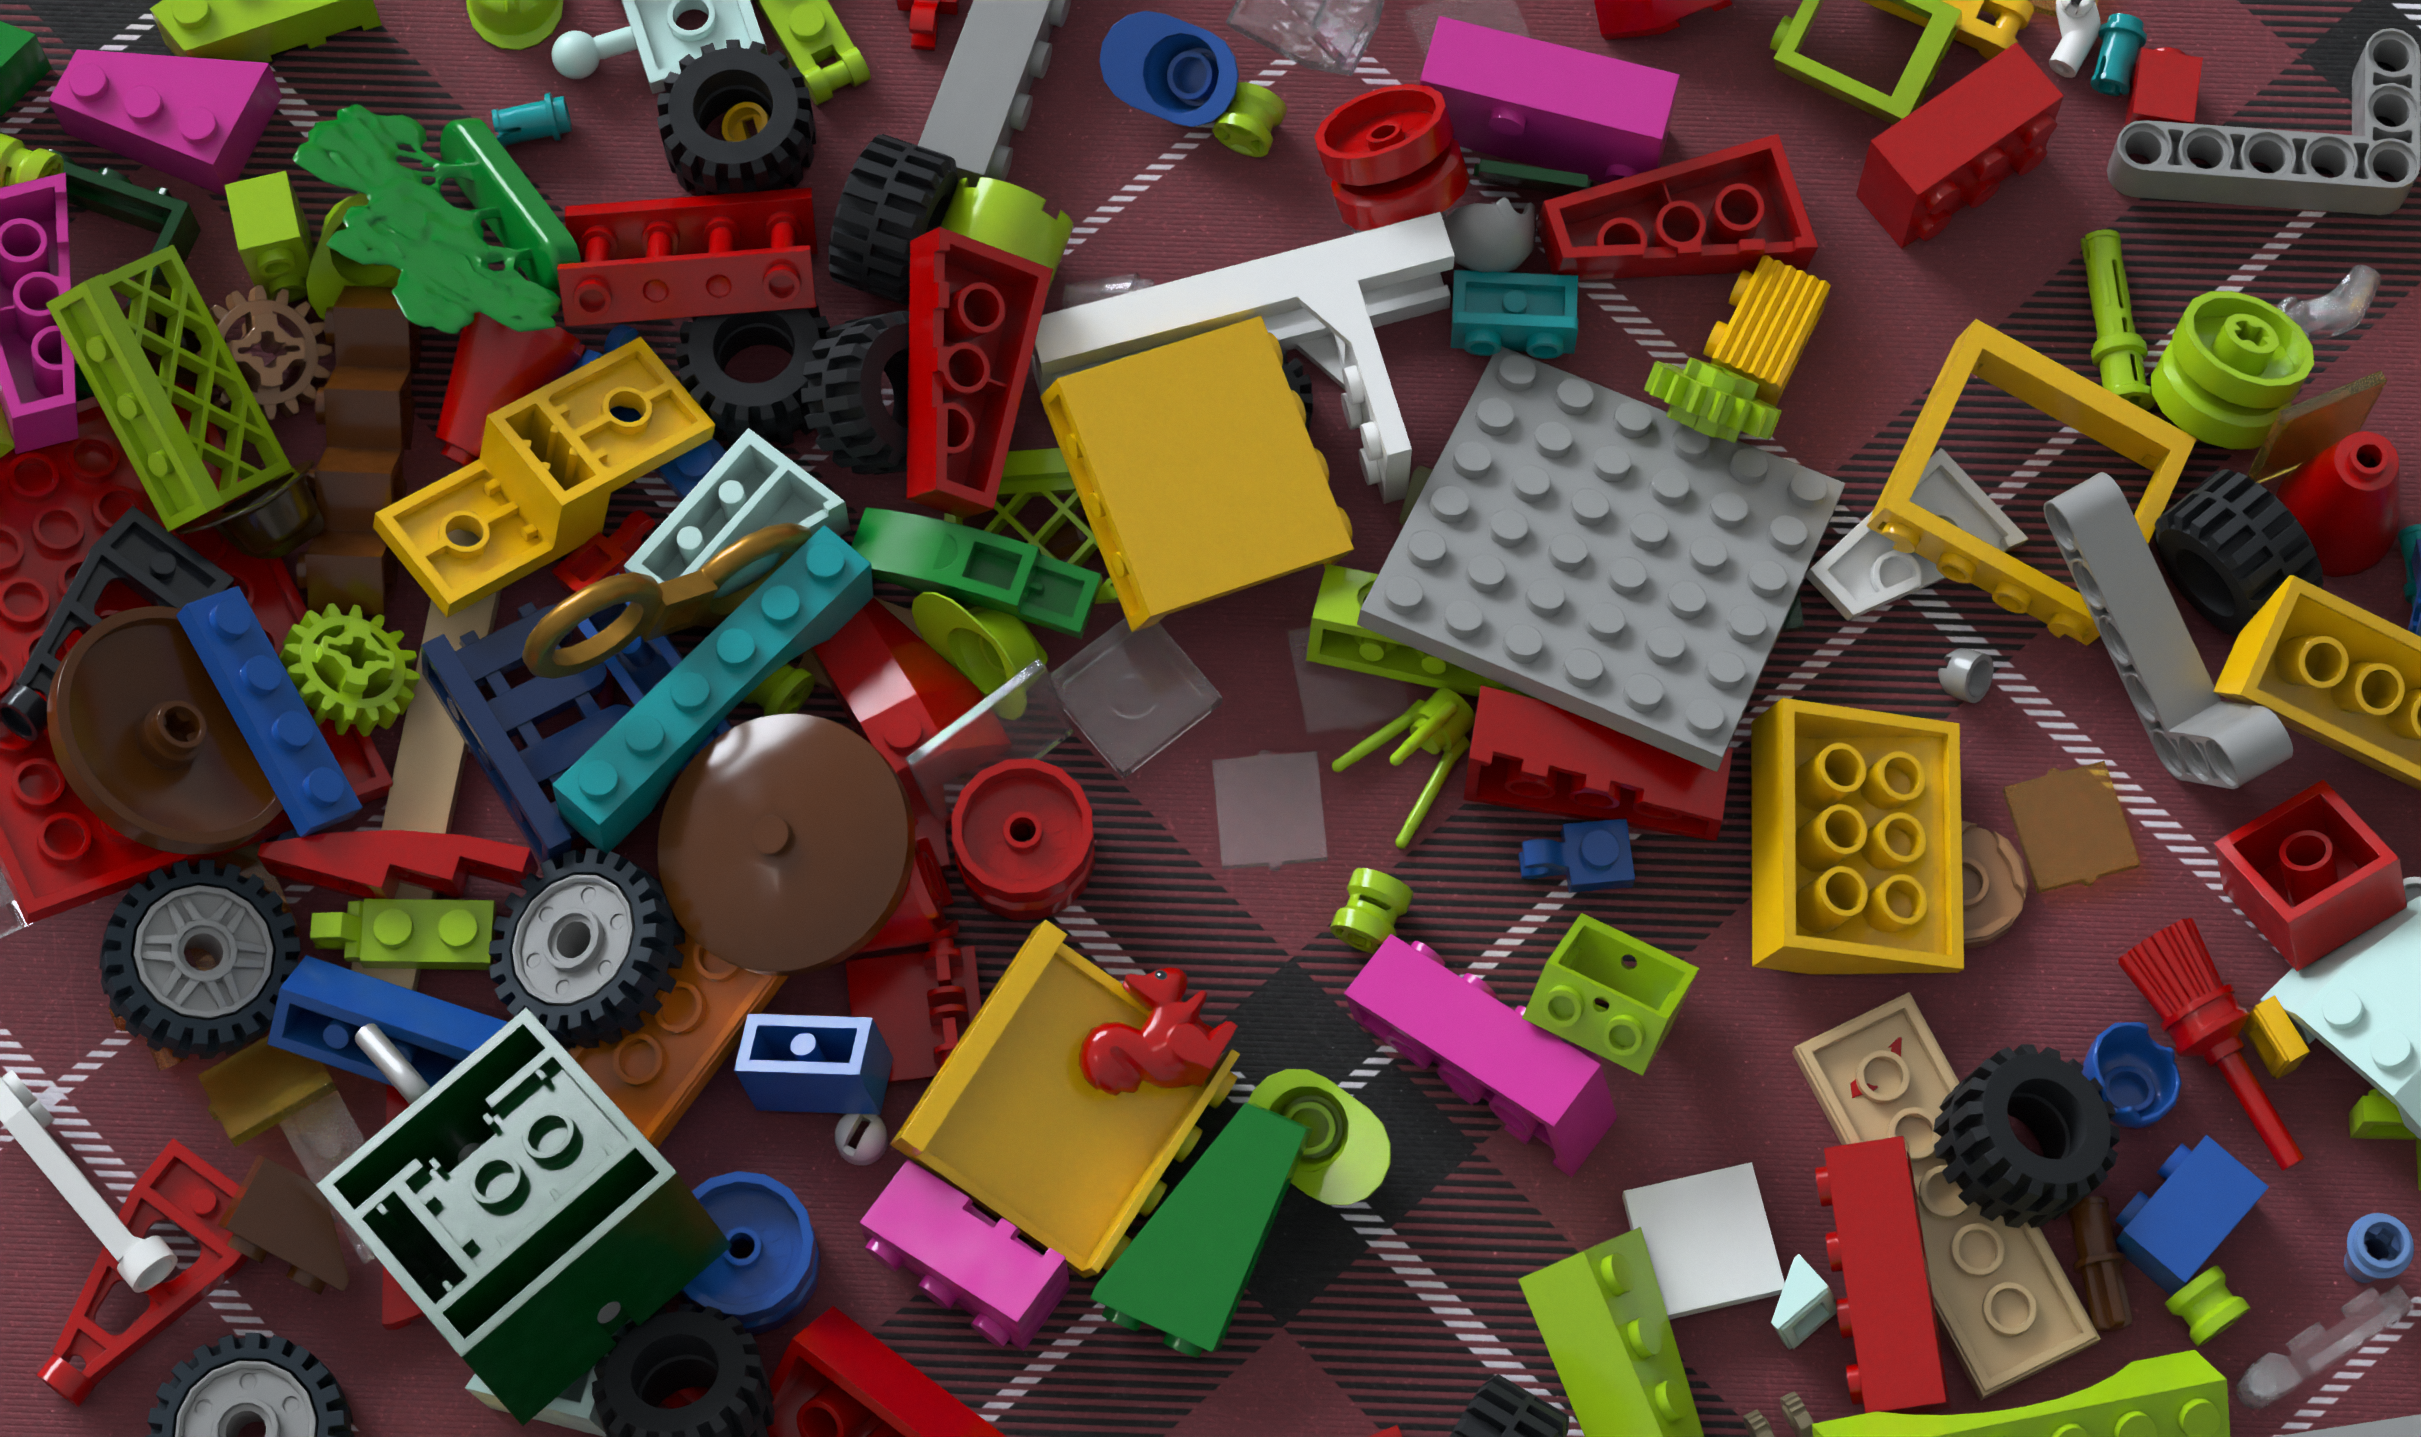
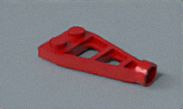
[36,1138,249,1408]

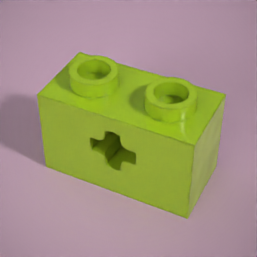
[225,171,314,303]

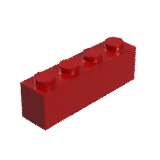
[1815,1136,1951,1414]

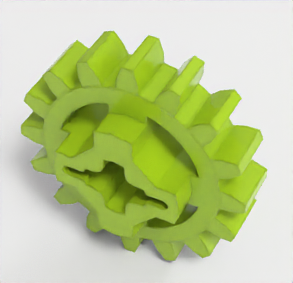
[1644,357,1782,443]
[279,603,420,737]

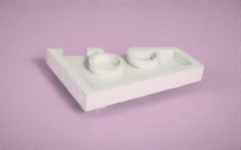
[1805,448,2028,621]

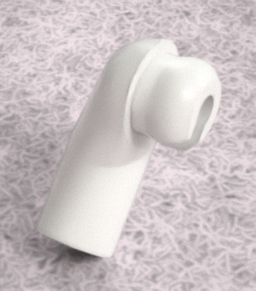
[2049,0,2101,78]

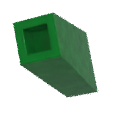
[1090,1102,1313,1358]

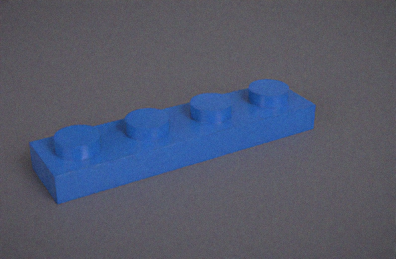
[176,586,363,838]

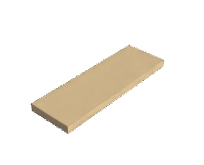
[1792,992,2101,1401]

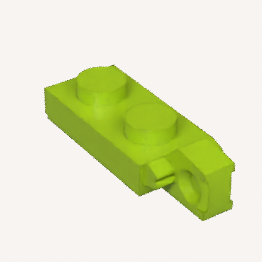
[310,899,497,970]

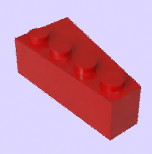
[907,227,1053,519]

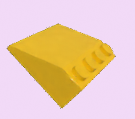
[1751,698,1964,974]

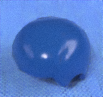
[2081,1022,2182,1129]

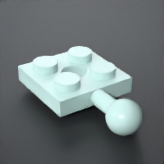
[551,0,768,94]

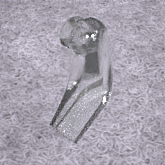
[2277,265,2381,342]

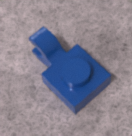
[1518,819,1635,893]

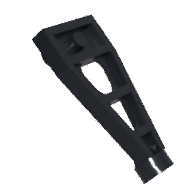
[0,505,235,741]

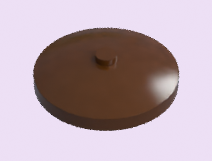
[47,606,283,855]
[657,713,915,976]

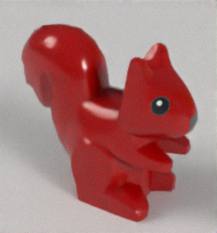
[1079,967,1238,1096]

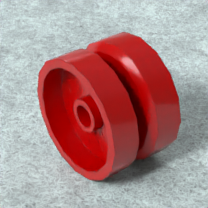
[1314,84,1470,231]
[951,759,1095,920]

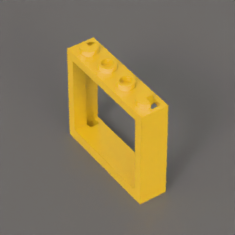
[1866,319,2197,646]

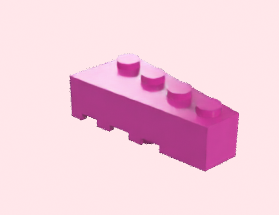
[0,172,79,454]
[1344,934,1618,1178]

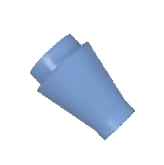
[2344,1213,2414,1283]

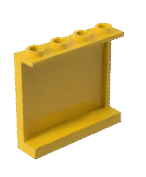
[1040,316,1354,632]
[890,920,1240,1278]

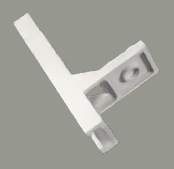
[1031,212,1455,504]

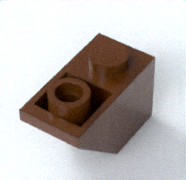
[218,1155,350,1295]

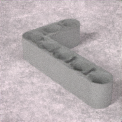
[2107,28,2421,215]
[2043,472,2293,789]

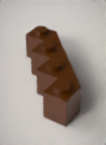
[297,285,422,616]

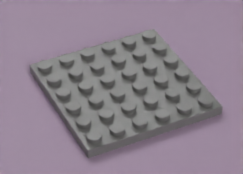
[1357,346,1845,772]

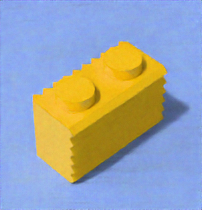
[1703,255,1831,408]

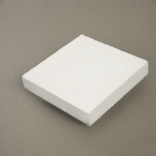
[1622,1162,1785,1320]

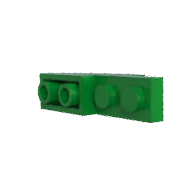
[851,507,1103,639]

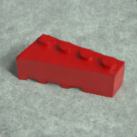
[1536,134,1818,280]
[1463,685,1733,841]

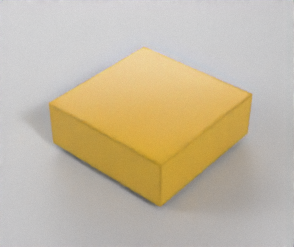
[2243,995,2310,1079]

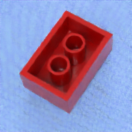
[1856,42,2064,249]

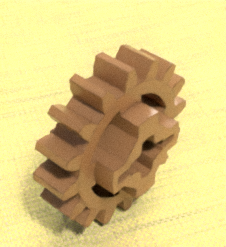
[194,285,332,423]

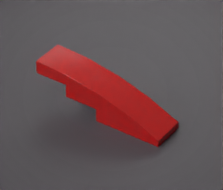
[257,830,538,899]

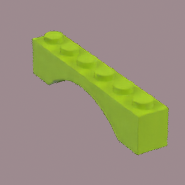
[1812,1350,2230,1437]

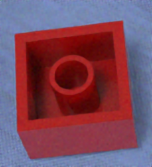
[2214,779,2407,971]

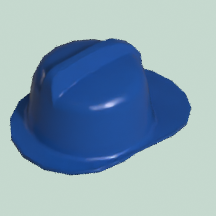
[1099,11,1239,127]

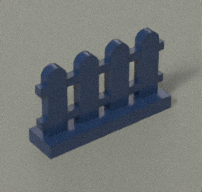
[421,602,670,864]

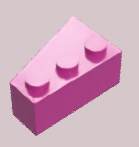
[49,49,282,197]
[859,1159,1070,1351]

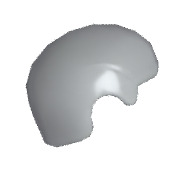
[1444,197,1537,272]

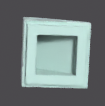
[1771,1254,1837,1350]

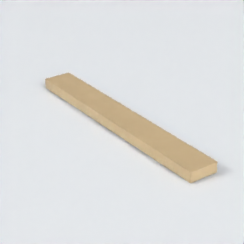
[351,529,502,992]

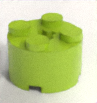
[940,177,1074,294]

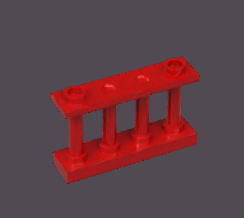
[557,187,818,327]

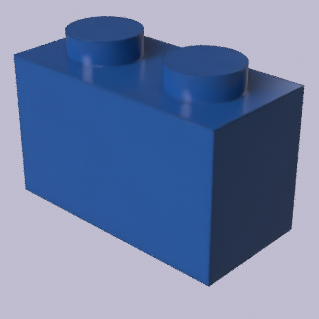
[734,1014,893,1115]
[2115,1135,2269,1297]

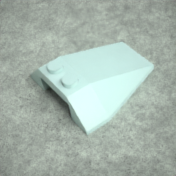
[2260,896,2421,1139]

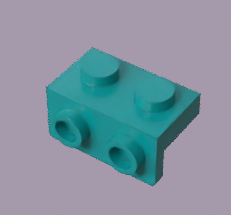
[1451,270,1578,359]

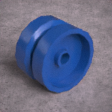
[680,1171,821,1336]

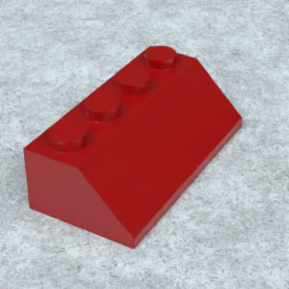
[766,1306,1007,1437]

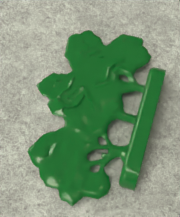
[292,104,581,334]

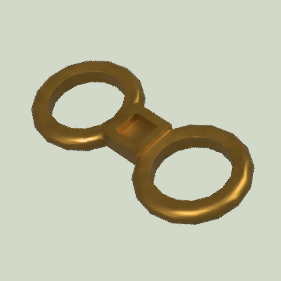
[522,523,812,679]

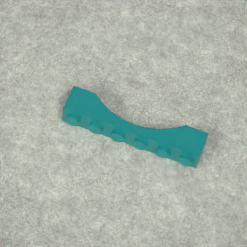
[552,525,873,854]

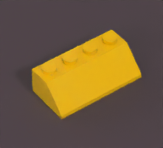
[2213,575,2421,791]

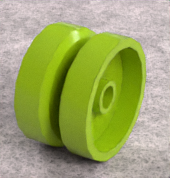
[2151,291,2314,449]

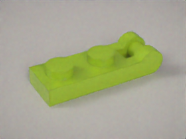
[755,0,871,105]

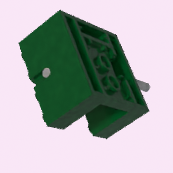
[316,1007,732,1426]

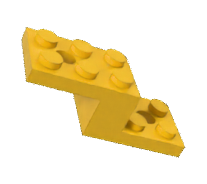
[373,336,716,618]

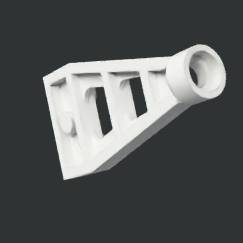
[0,1070,178,1293]

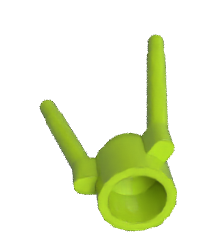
[1332,687,1476,849]

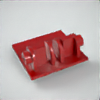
[846,938,981,1084]

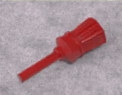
[2118,918,2305,1172]

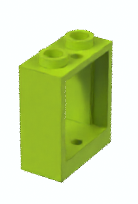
[1769,0,1962,125]
[1522,913,1699,1076]

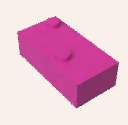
[1420,16,1680,183]

